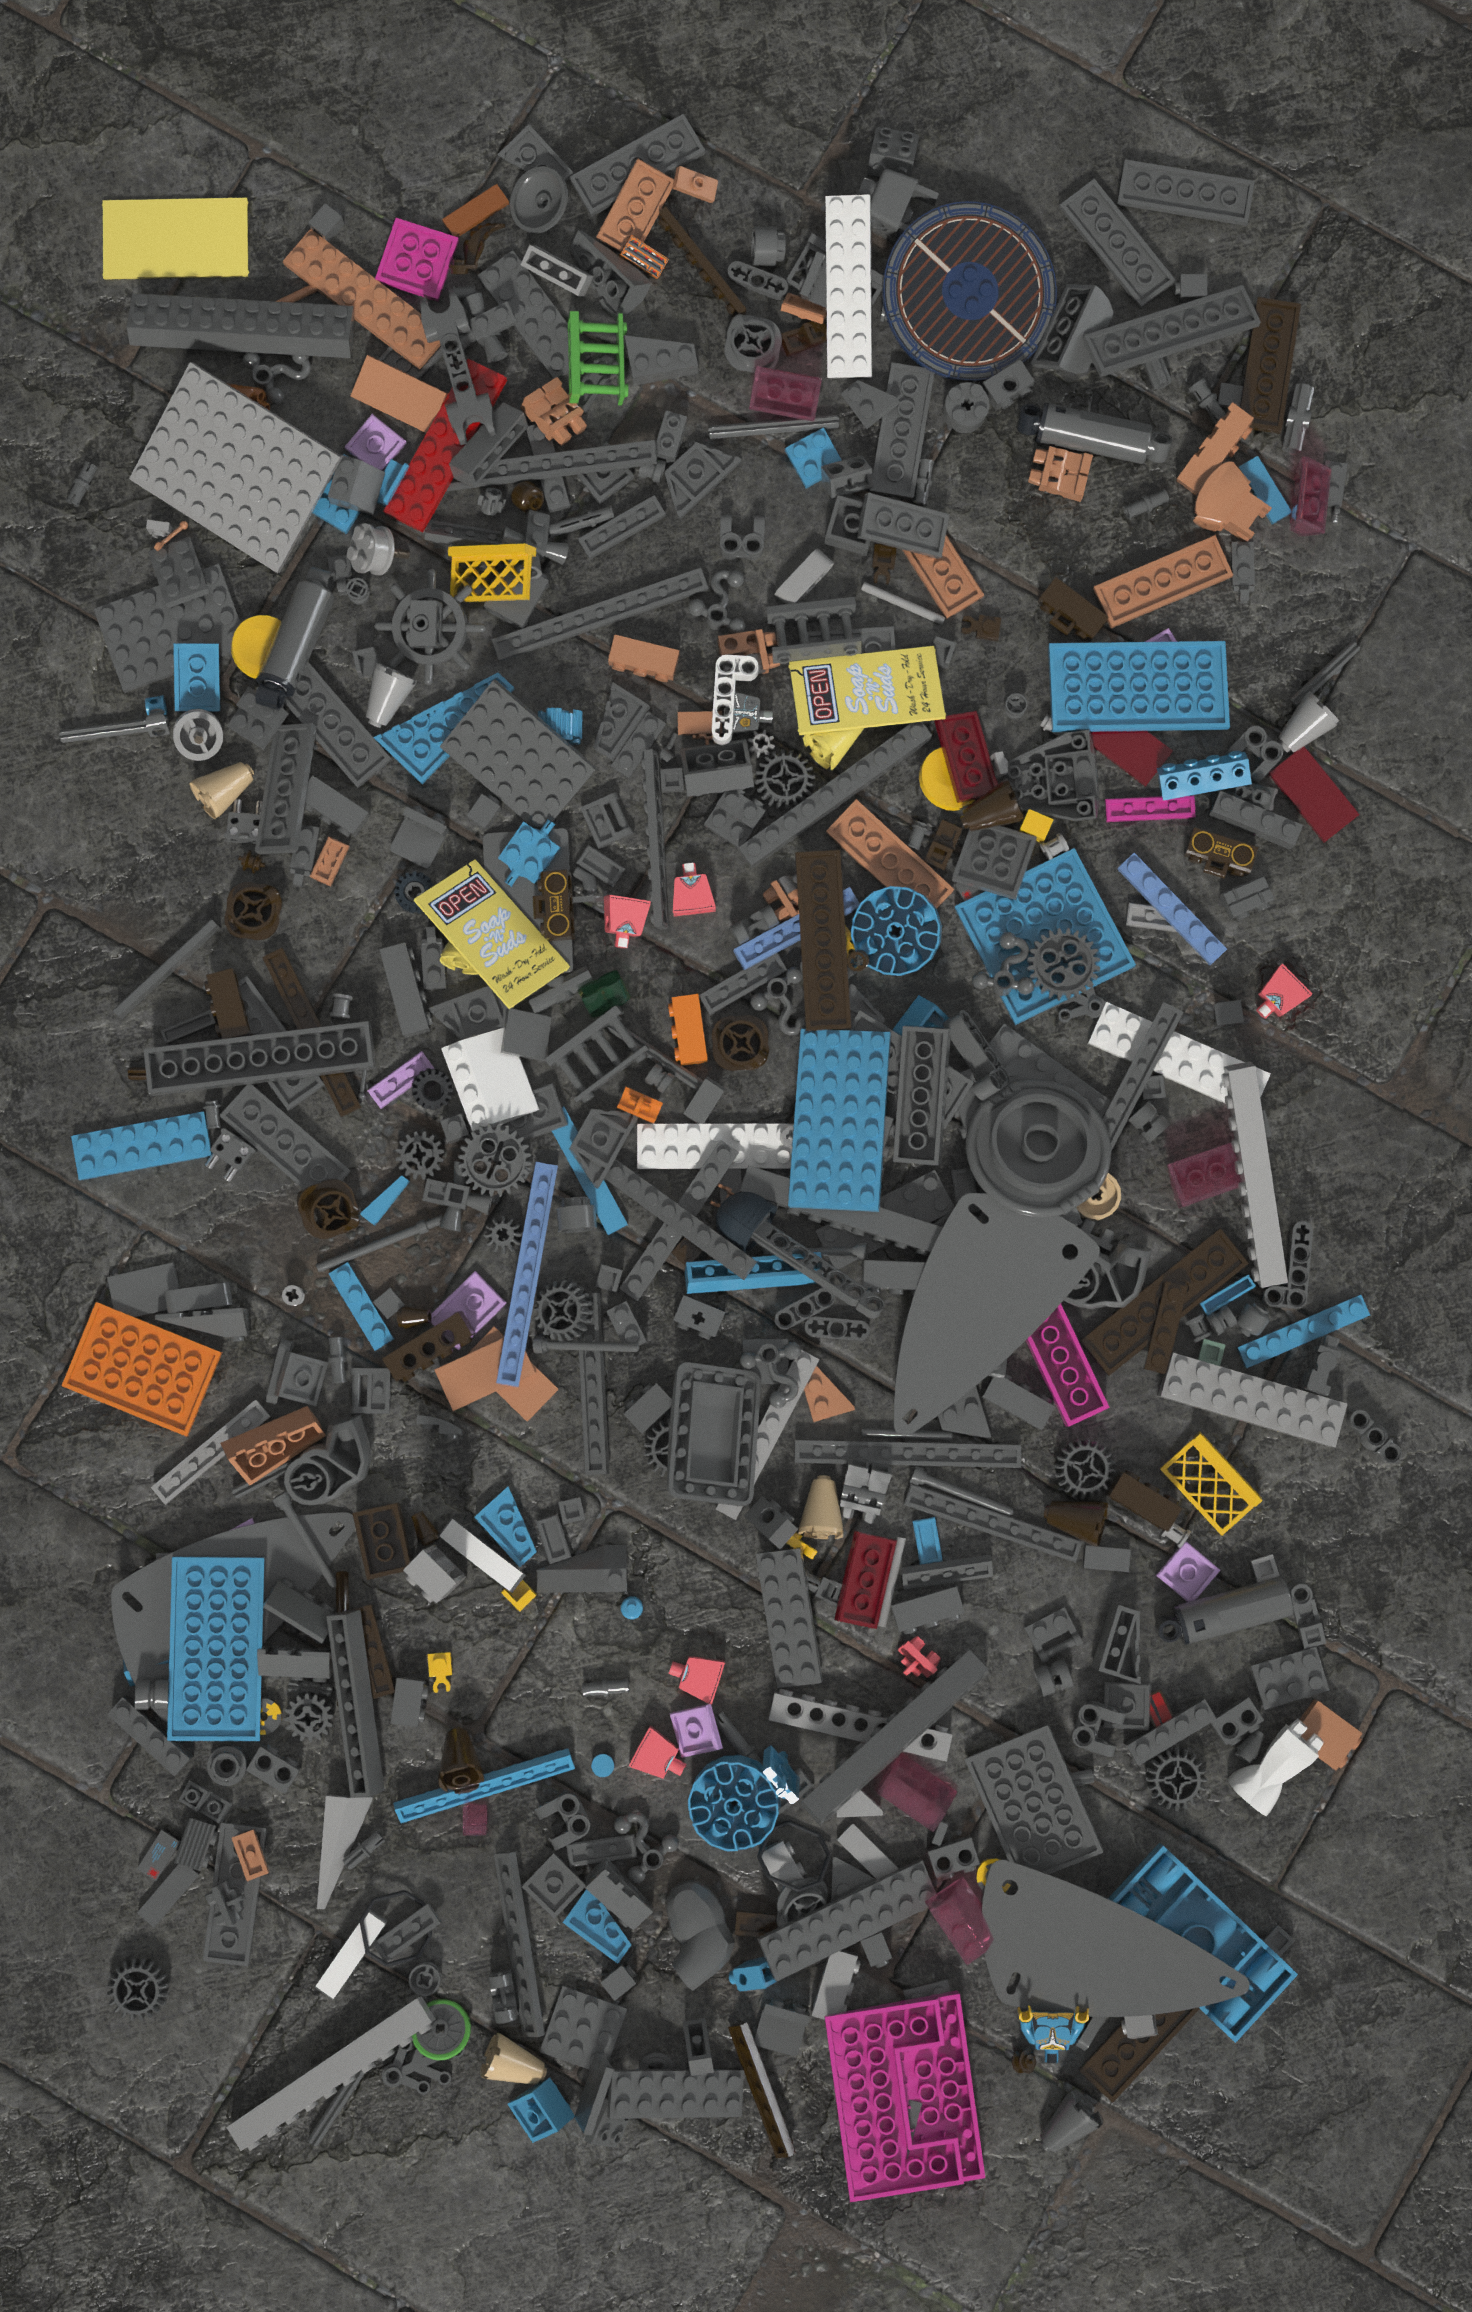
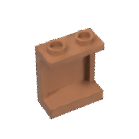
[1299,1699,1363,1770]

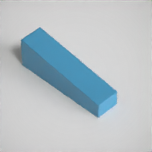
[360,1175,410,1226]
[1200,1274,1256,1316]

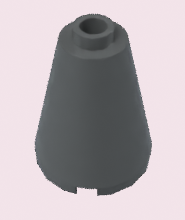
[1040,2089,1103,2152]

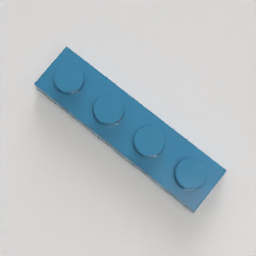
[329,1262,394,1351]

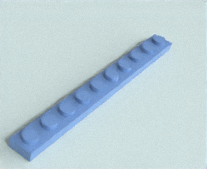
[496,1162,558,1387]

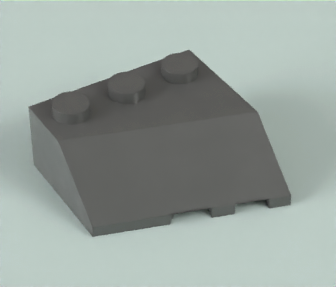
[257,1645,333,1682]

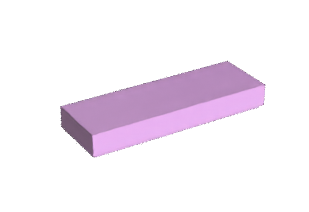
[367,1051,434,1109]

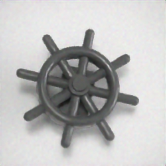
[374,569,486,685]

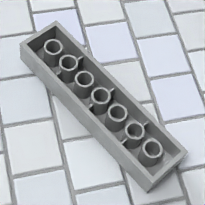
[1158,1353,1347,1447]

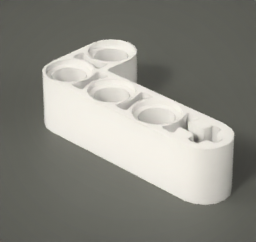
[712,655,759,745]

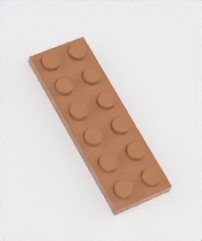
[1093,535,1233,628]
[826,799,954,909]

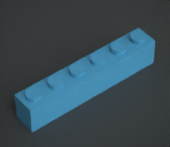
[685,1252,821,1294]

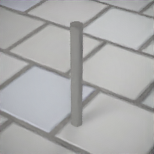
[861,582,945,625]
[878,1537,906,1627]

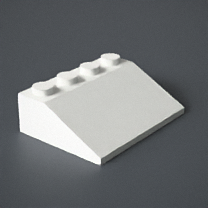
[441,1028,539,1134]

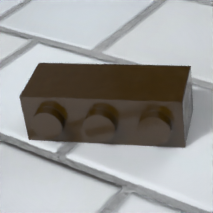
[204,968,252,1039]

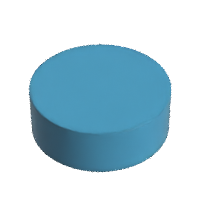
[591,1753,614,1777]

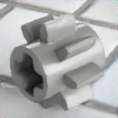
[748,730,775,758]

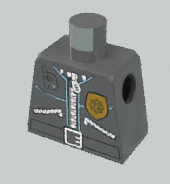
[722,691,773,737]

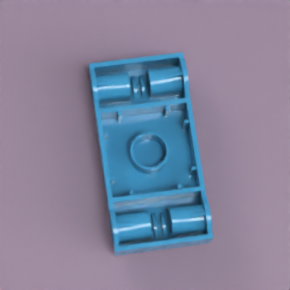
[1108,1843,1298,2043]

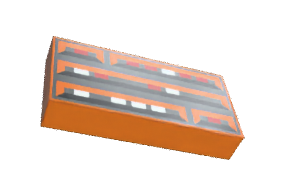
[620,235,669,279]

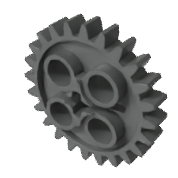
[1027,928,1100,1001]
[458,1123,532,1197]

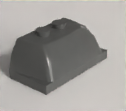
[1031,284,1113,374]

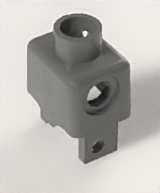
[857,169,939,239]

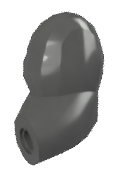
[1064,1240,1151,1309]
[284,1413,372,1505]
[665,1880,735,1991]

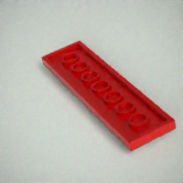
[383,359,507,533]

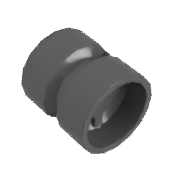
[1128,1100,1171,1143]
[1033,1659,1073,1697]
[135,1679,169,1710]

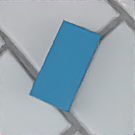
[912,1517,943,1565]

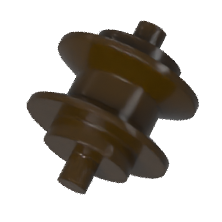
[238,849,265,874]
[1012,2050,1036,2074]

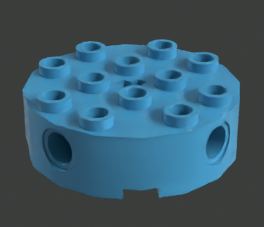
[851,886,942,976]
[688,1755,781,1851]

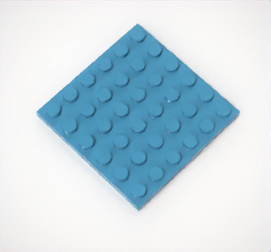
[954,848,1136,1025]

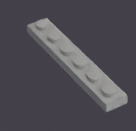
[151,1399,271,1505]

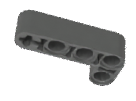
[943,1010,1010,1101]
[1261,1221,1313,1309]

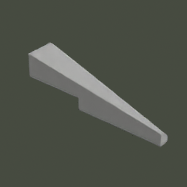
[317,1794,373,1909]

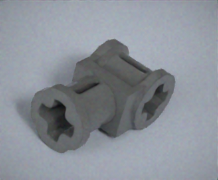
[806,1569,842,1607]

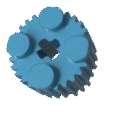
[538,708,582,745]

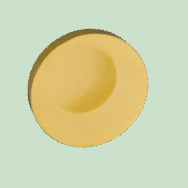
[231,615,281,679]
[919,748,975,811]

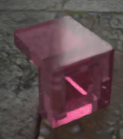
[463,1805,488,1836]

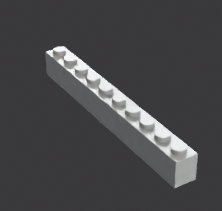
[1221,1061,1288,1288]
[226,1996,436,2151]

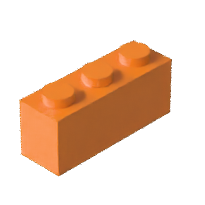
[668,994,708,1066]

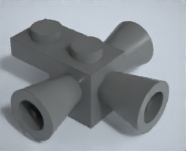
[455,293,518,363]
[498,509,569,579]
[422,1161,493,1232]

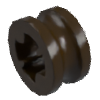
[847,950,869,972]

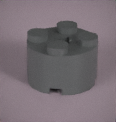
[943,382,989,433]

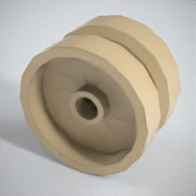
[1076,1173,1121,1221]

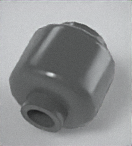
[1236,1302,1270,1337]

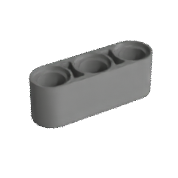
[775,548,834,604]

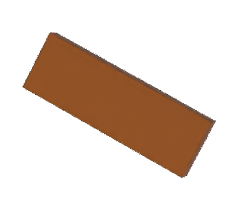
[442,184,509,237]

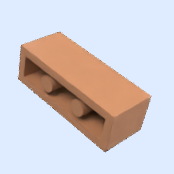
[608,635,680,682]

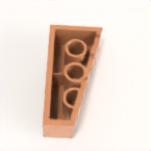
[1176,402,1254,496]
[220,1406,326,1485]

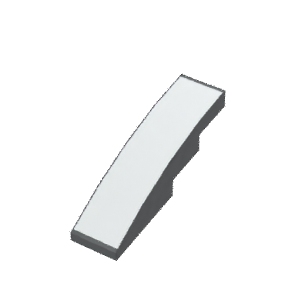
[438,1518,526,1593]
[314,1909,388,2000]

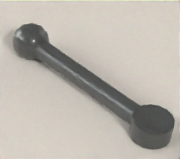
[357,1070,367,1101]

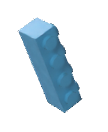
[1157,751,1252,801]

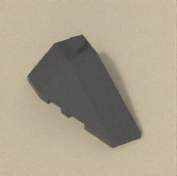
[570,230,652,320]
[155,1308,250,1342]
[536,1545,628,1593]

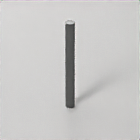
[861,1428,952,1441]

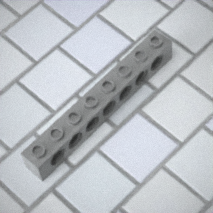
[768,1689,953,1762]

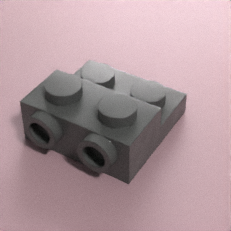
[227,687,288,750]
[704,789,766,848]

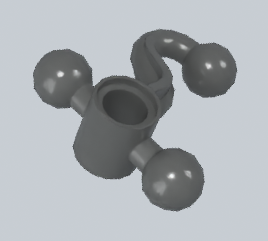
[243,352,311,405]
[688,570,745,634]
[972,932,1034,996]
[750,966,806,1035]
[740,1342,801,1408]
[613,1811,679,1884]

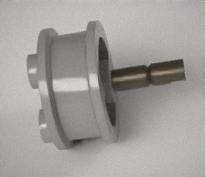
[347,523,410,576]
[173,709,223,761]

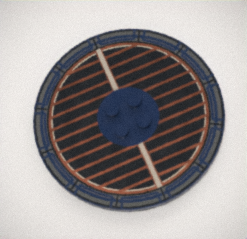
[882,201,1057,382]

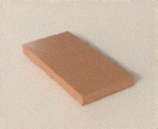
[596,159,674,252]
[351,355,448,433]
[902,536,984,620]
[467,1326,559,1422]
[435,1338,536,1411]

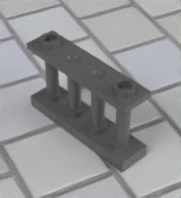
[766,597,861,664]
[545,1005,651,1103]

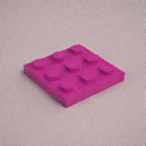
[375,218,459,302]

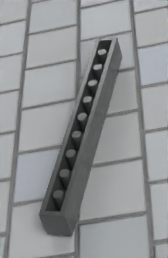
[738,722,932,870]
[740,1165,943,1257]
[802,1650,989,1826]

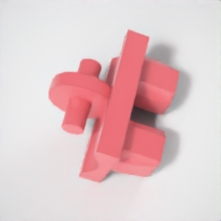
[898,1636,941,1678]

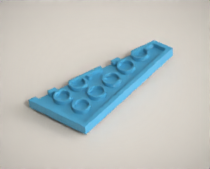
[373,673,514,785]

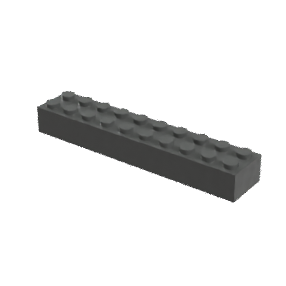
[126,293,355,358]
[143,1021,376,1096]

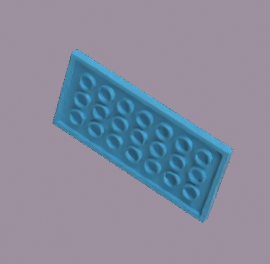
[1048,641,1230,732]
[788,1029,891,1212]
[167,1556,264,1741]

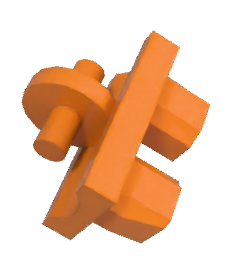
[617,1087,663,1124]

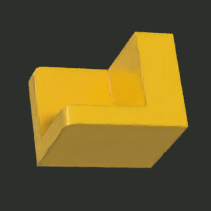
[1019,809,1054,843]
[501,1580,537,1612]

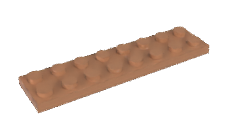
[283,229,441,370]

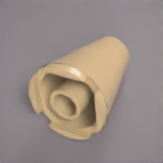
[190,762,254,819]
[798,1475,844,1539]
[480,2033,547,2085]

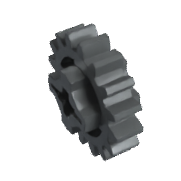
[396,1131,445,1180]
[284,1691,335,1742]

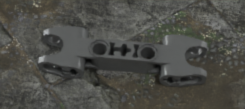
[420,291,496,445]

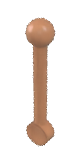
[154,521,188,551]

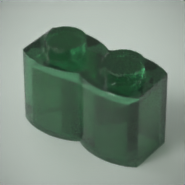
[577,970,631,1018]

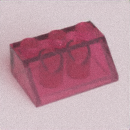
[749,366,822,422]
[1290,456,1332,536]
[1167,1143,1241,1209]
[876,1753,957,1832]
[925,1876,994,1965]

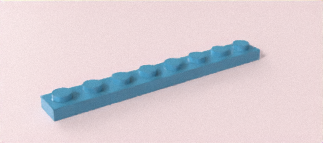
[393,1748,575,1823]

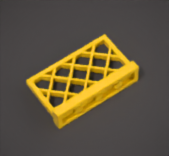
[448,543,536,602]
[1160,1431,1262,1535]

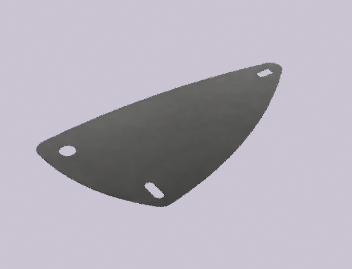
[894,1193,1100,1436]
[111,1512,355,1722]
[981,1860,1250,2017]

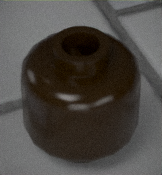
[511,481,544,514]

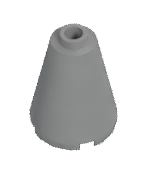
[366,663,417,728]
[1278,691,1340,753]

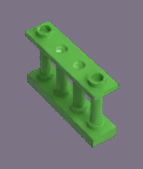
[568,311,628,405]

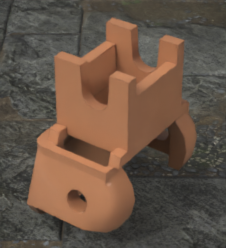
[1193,461,1272,542]

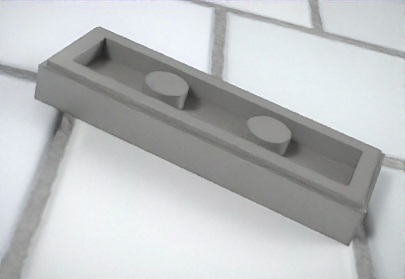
[1125,903,1195,932]
[837,1822,899,1879]

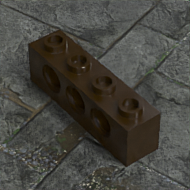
[382,1311,476,1382]

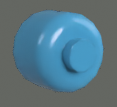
[621,1596,643,1619]

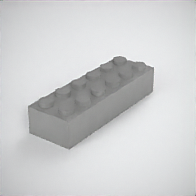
[403,1545,467,1603]

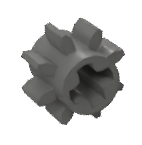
[477,488,506,516]

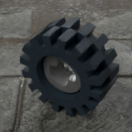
[394,871,434,914]

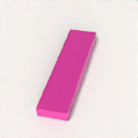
[1105,795,1196,822]

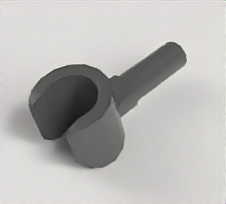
[659,733,678,765]

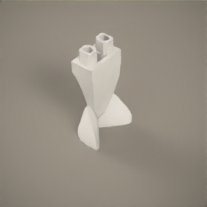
[1228,1719,1324,1816]

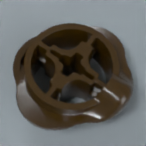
[224,882,282,940]
[712,1015,769,1071]
[297,1179,360,1239]

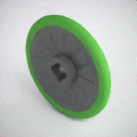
[412,1999,471,2060]

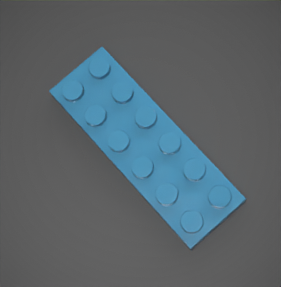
[71,1111,213,1181]

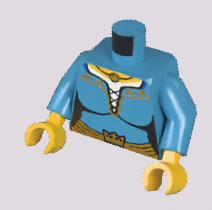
[1017,2006,1089,2063]

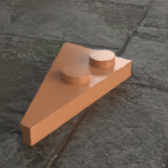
[804,1366,855,1422]

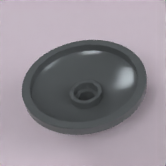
[510,166,568,233]

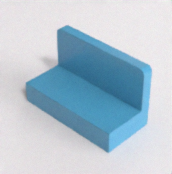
[377,459,409,507]

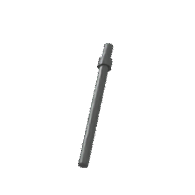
[316,1215,443,1272]

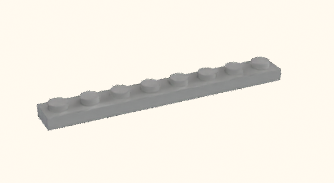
[716,1350,820,1520]

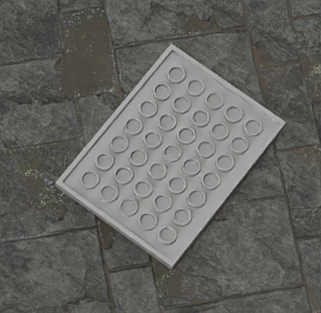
[129,362,342,573]

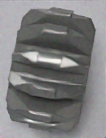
[484,1216,523,1255]

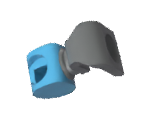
[145,695,170,738]

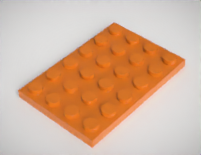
[61,1302,223,1437]

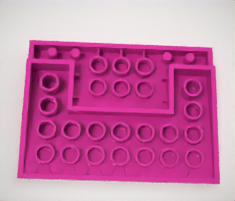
[824,1990,985,2202]

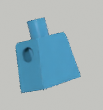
[729,1957,776,1991]

